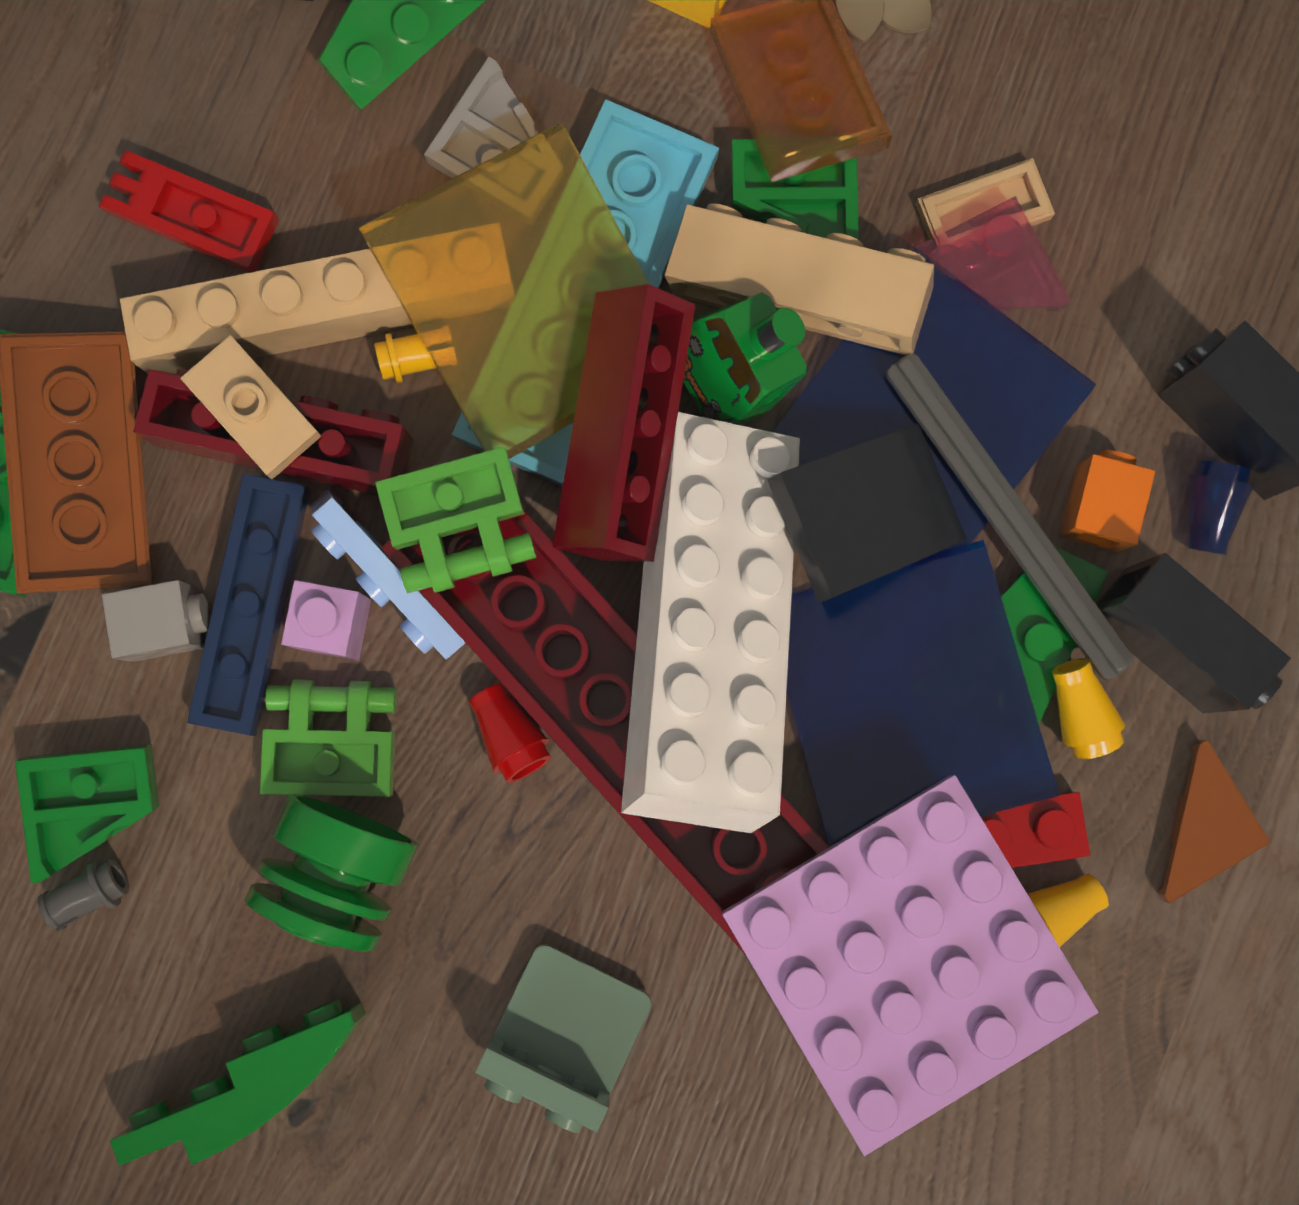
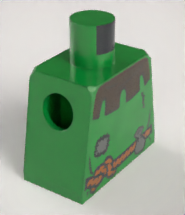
[683,292,807,426]

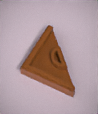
[1158,740,1271,903]

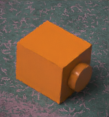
[1058,450,1156,553]

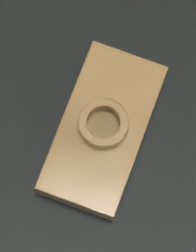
[180,335,321,479]

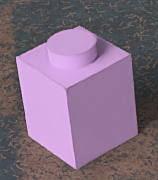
[281,580,371,661]

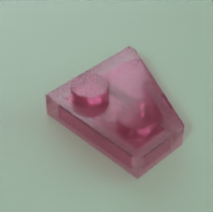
[910,196,1071,313]

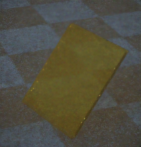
[358,123,649,459]

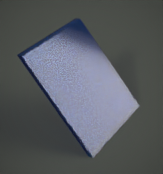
[772,247,1096,589]
[786,540,1060,846]

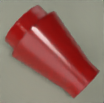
[469,684,551,783]

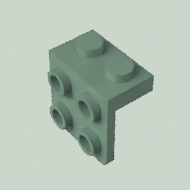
[475,944,651,1133]

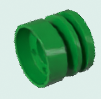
[245,794,419,952]

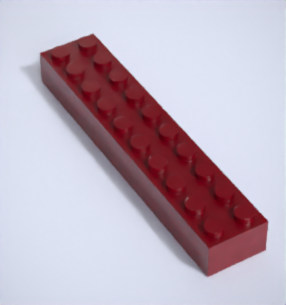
[381,510,829,958]

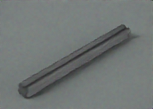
[886,353,1134,680]

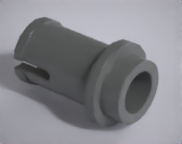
[37,859,129,932]

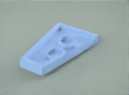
[311,487,465,660]

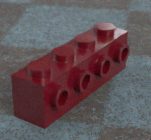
[552,284,695,562]
[133,368,414,496]

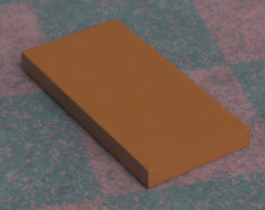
[0,332,152,594]

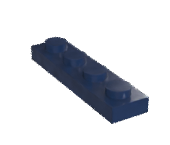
[187,473,310,736]

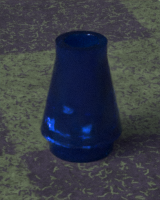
[1187,460,1254,555]

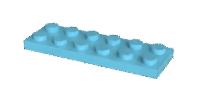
[451,99,719,487]

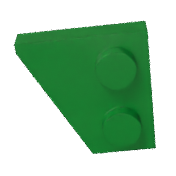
[731,138,859,240]

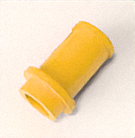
[374,325,457,383]

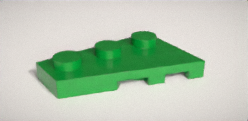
[911,546,1109,743]

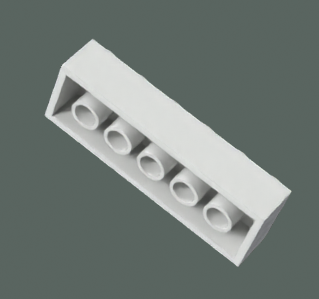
[621,412,800,833]

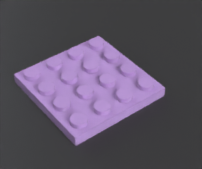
[721,775,1099,1156]

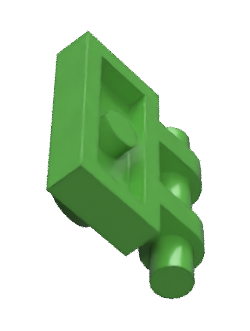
[375,446,536,594]
[260,679,398,797]

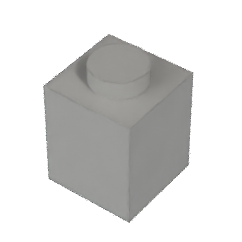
[102,580,211,662]

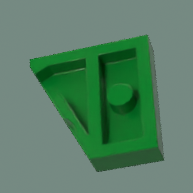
[15,744,159,883]

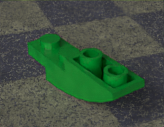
[110,999,366,1166]

